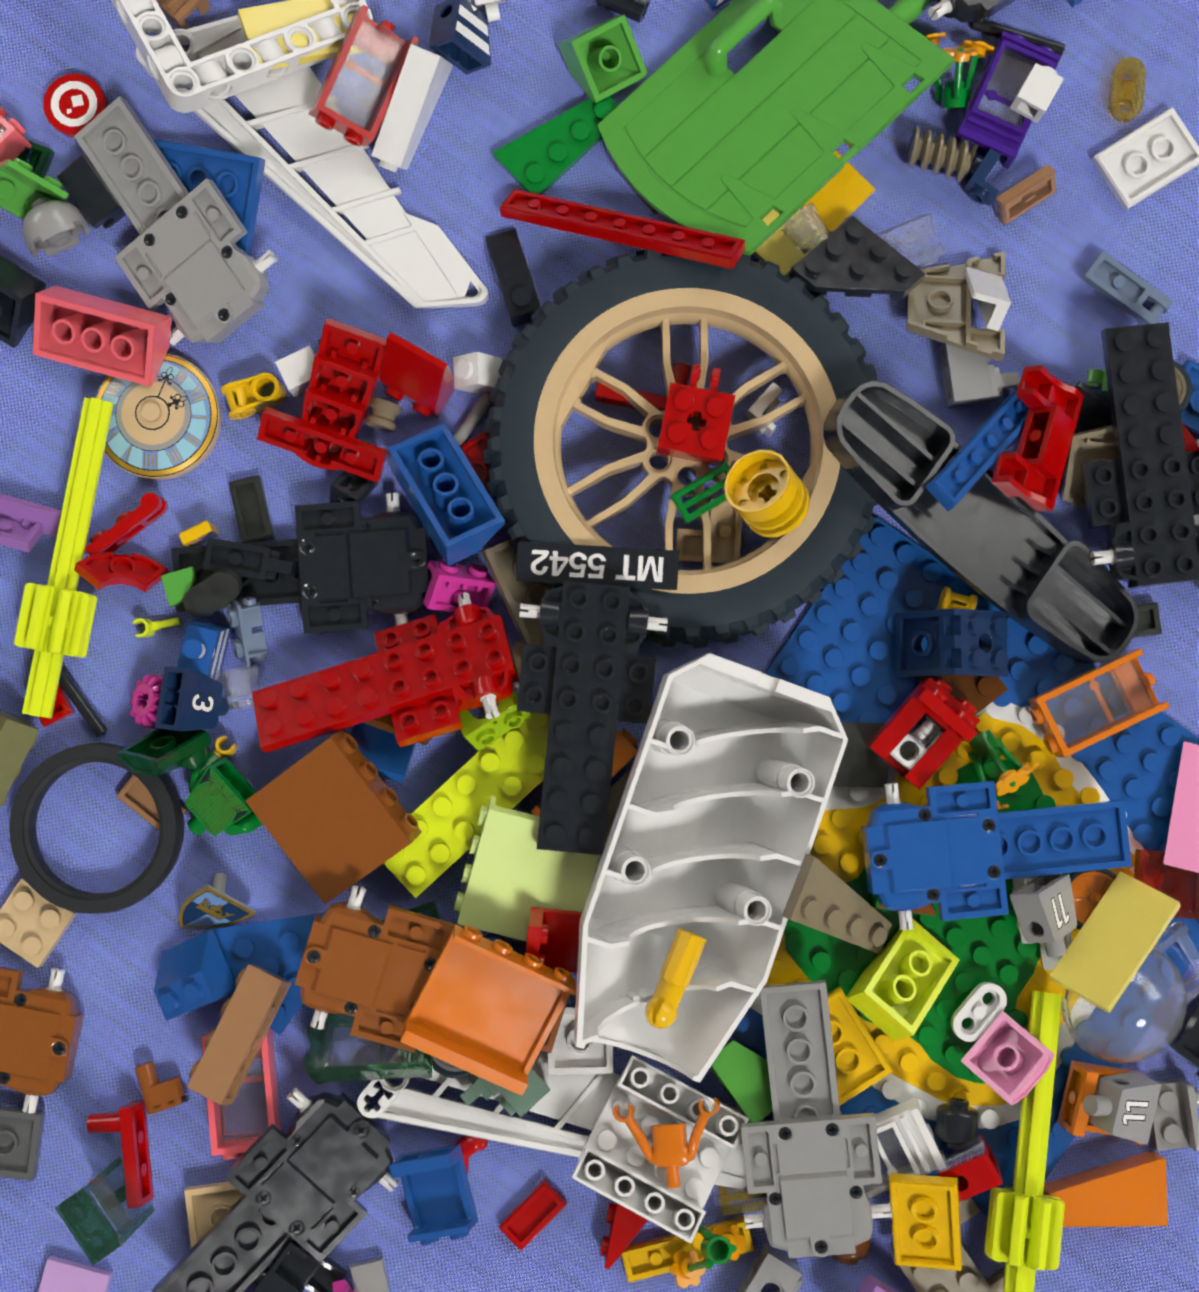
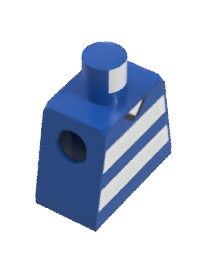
[177,620,232,681]

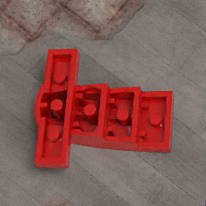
[257,318,388,483]

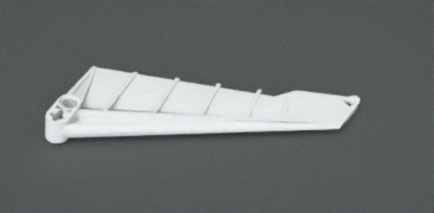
[136,15,489,309]
[357,1049,767,1190]

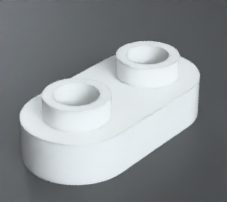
[951,982,1007,1042]

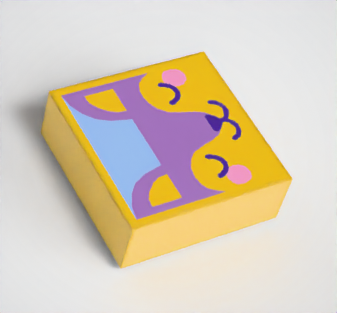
[179,521,220,547]

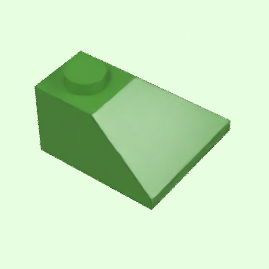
[558,14,648,103]

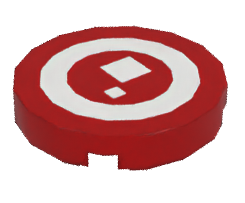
[43,74,108,138]

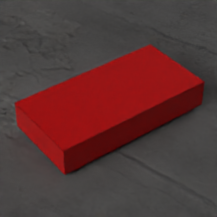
[498,1178,567,1251]

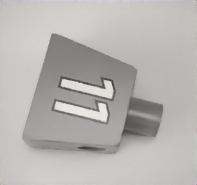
[1009,874,1077,957]
[1083,1072,1162,1145]

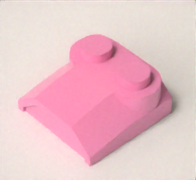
[961,1011,1055,1106]

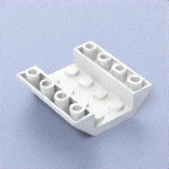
[571,1055,749,1244]

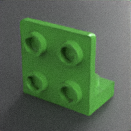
[0,158,69,221]

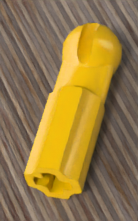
[644,928,707,1029]

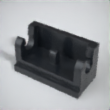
[57,155,126,229]

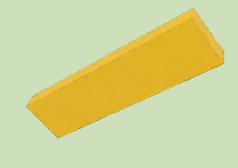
[621,1216,754,1283]

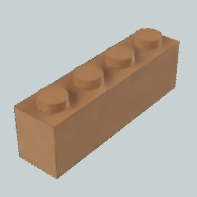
[187,964,292,1105]

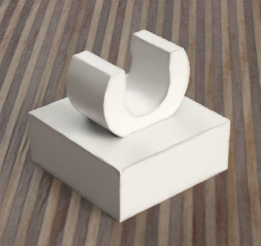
[474,0,506,22]

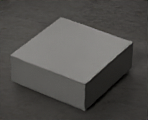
[350,1257,391,1292]

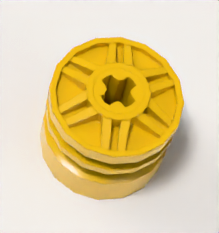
[724,450,810,537]

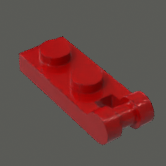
[85,493,168,556]

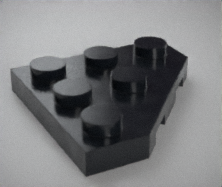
[789,216,925,299]

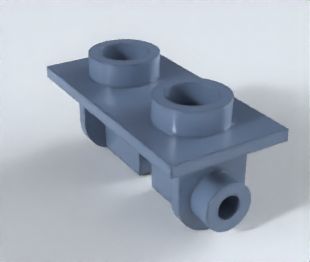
[227,597,268,667]

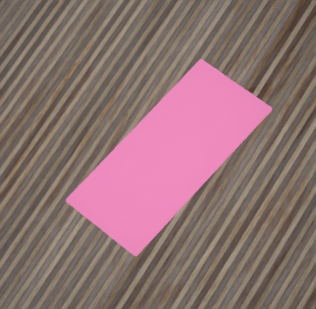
[1163,742,1199,873]

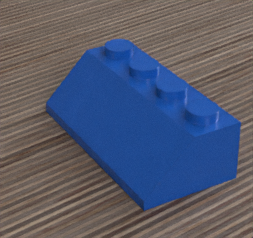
[387,423,505,566]

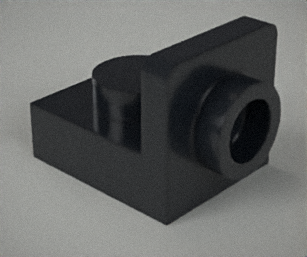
[330,471,378,503]

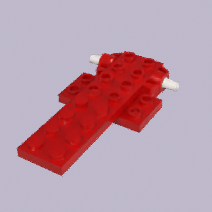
[252,592,520,753]

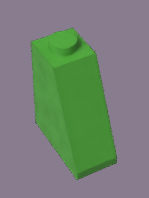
[710,1040,773,1123]

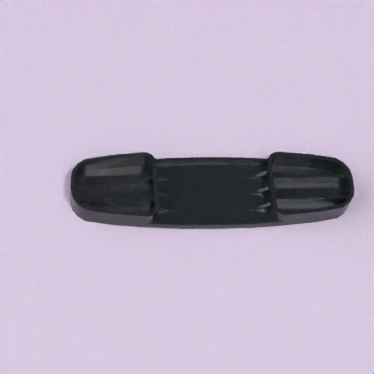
[823,381,1139,663]

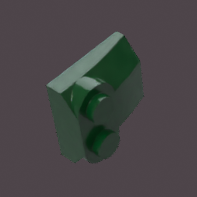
[117,729,212,777]

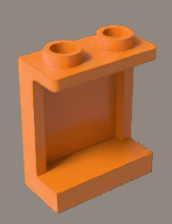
[1057,1060,1150,1145]

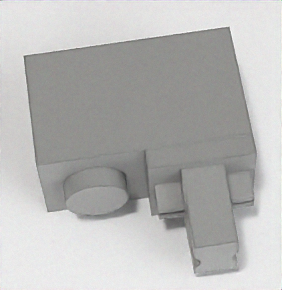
[939,343,1019,408]

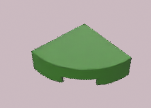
[161,567,195,607]

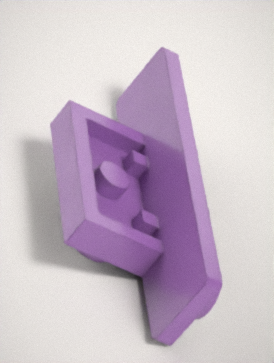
[0,493,62,553]

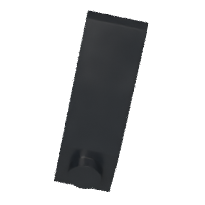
[485,229,541,327]

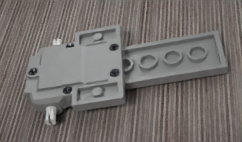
[74,96,277,346]
[741,980,892,1258]

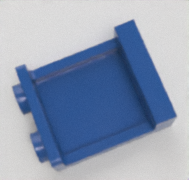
[389,1144,478,1245]

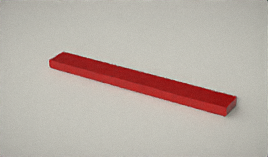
[499,189,746,269]

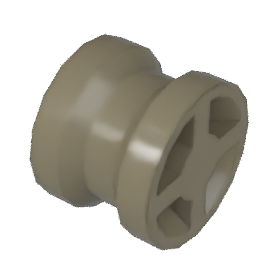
[364,398,402,432]

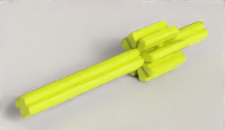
[13,397,114,718]
[984,990,1065,1292]

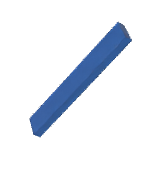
[926,386,1029,512]

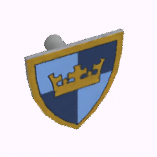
[178,873,257,929]

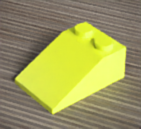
[845,918,960,1041]

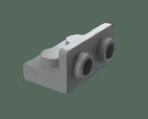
[1151,1078,1199,1151]

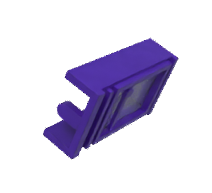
[954,31,1062,169]

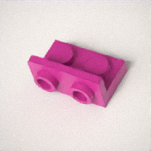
[423,559,496,612]

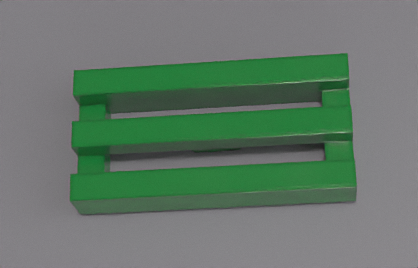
[670,462,730,525]

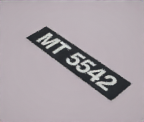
[516,541,679,590]

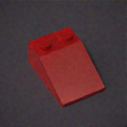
[379,332,454,418]

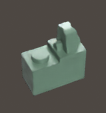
[460,1068,550,1117]

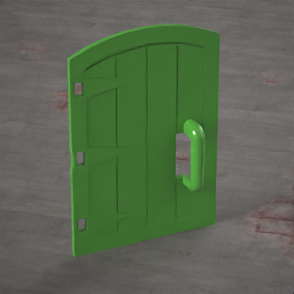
[597,0,954,256]

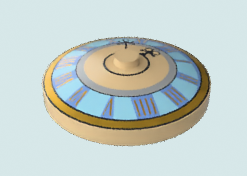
[96,354,222,480]

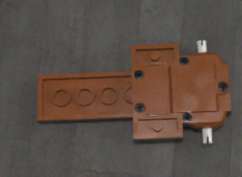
[294,886,568,1053]
[0,966,84,1113]

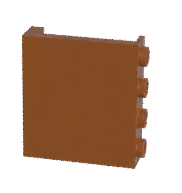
[245,729,422,904]

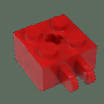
[656,364,736,466]

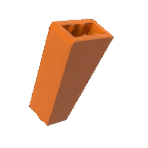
[1043,1151,1168,1227]

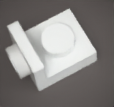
[746,382,783,437]

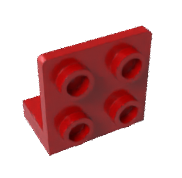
[526,907,582,973]

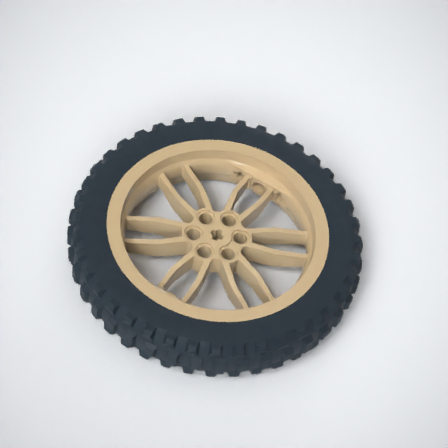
[483,249,878,648]

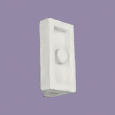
[964,267,1011,331]

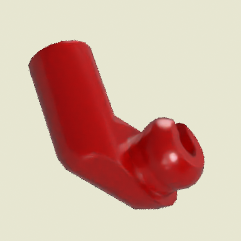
[455,1135,488,1174]

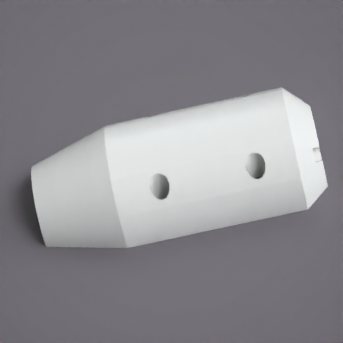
[574,653,848,1082]

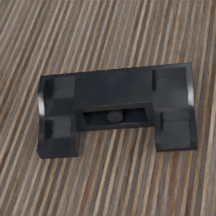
[252,1239,348,1292]

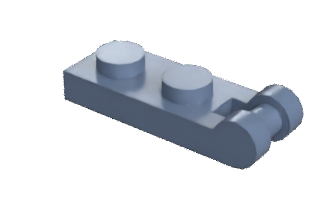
[1081,251,1172,325]

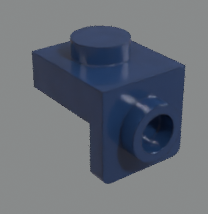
[963,148,1001,206]

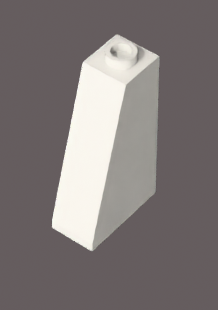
[371,44,453,173]

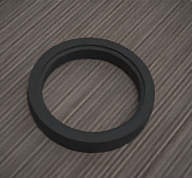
[9,743,184,914]

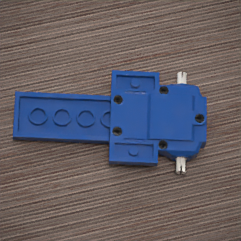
[861,781,1132,930]

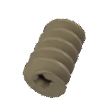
[906,126,977,182]

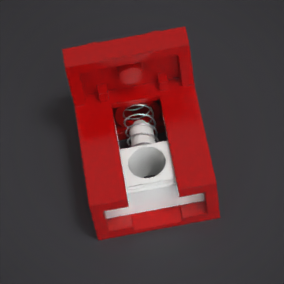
[866,676,981,790]

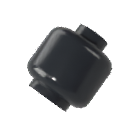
[934,1097,979,1150]

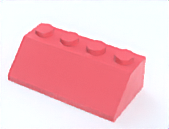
[33,285,172,387]

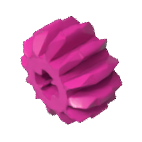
[129,674,163,729]

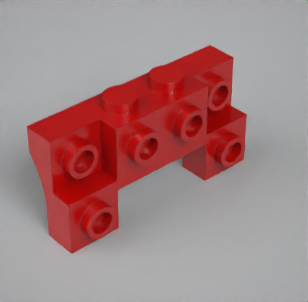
[992,365,1084,511]

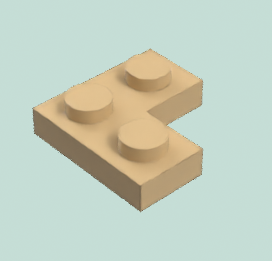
[676,499,742,565]

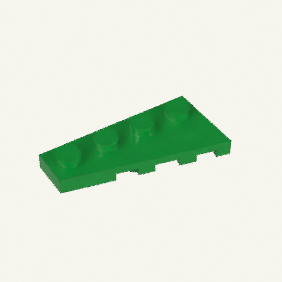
[492,96,618,195]

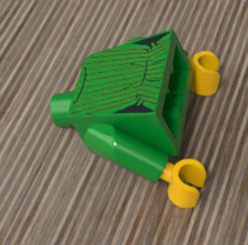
[185,736,263,836]

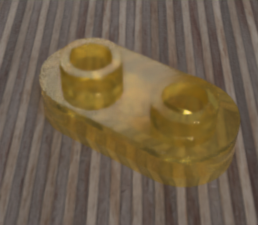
[1108,57,1146,123]

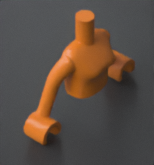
[613,1097,720,1188]

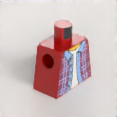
[932,1133,1003,1202]

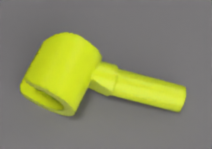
[132,617,181,638]

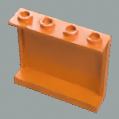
[400,924,576,1096]

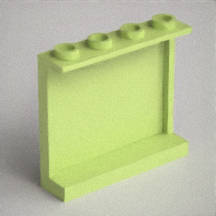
[453,795,600,941]

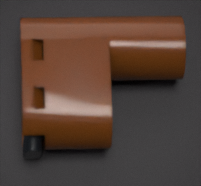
[134,1061,189,1115]

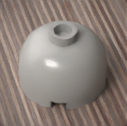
[22,197,91,258]

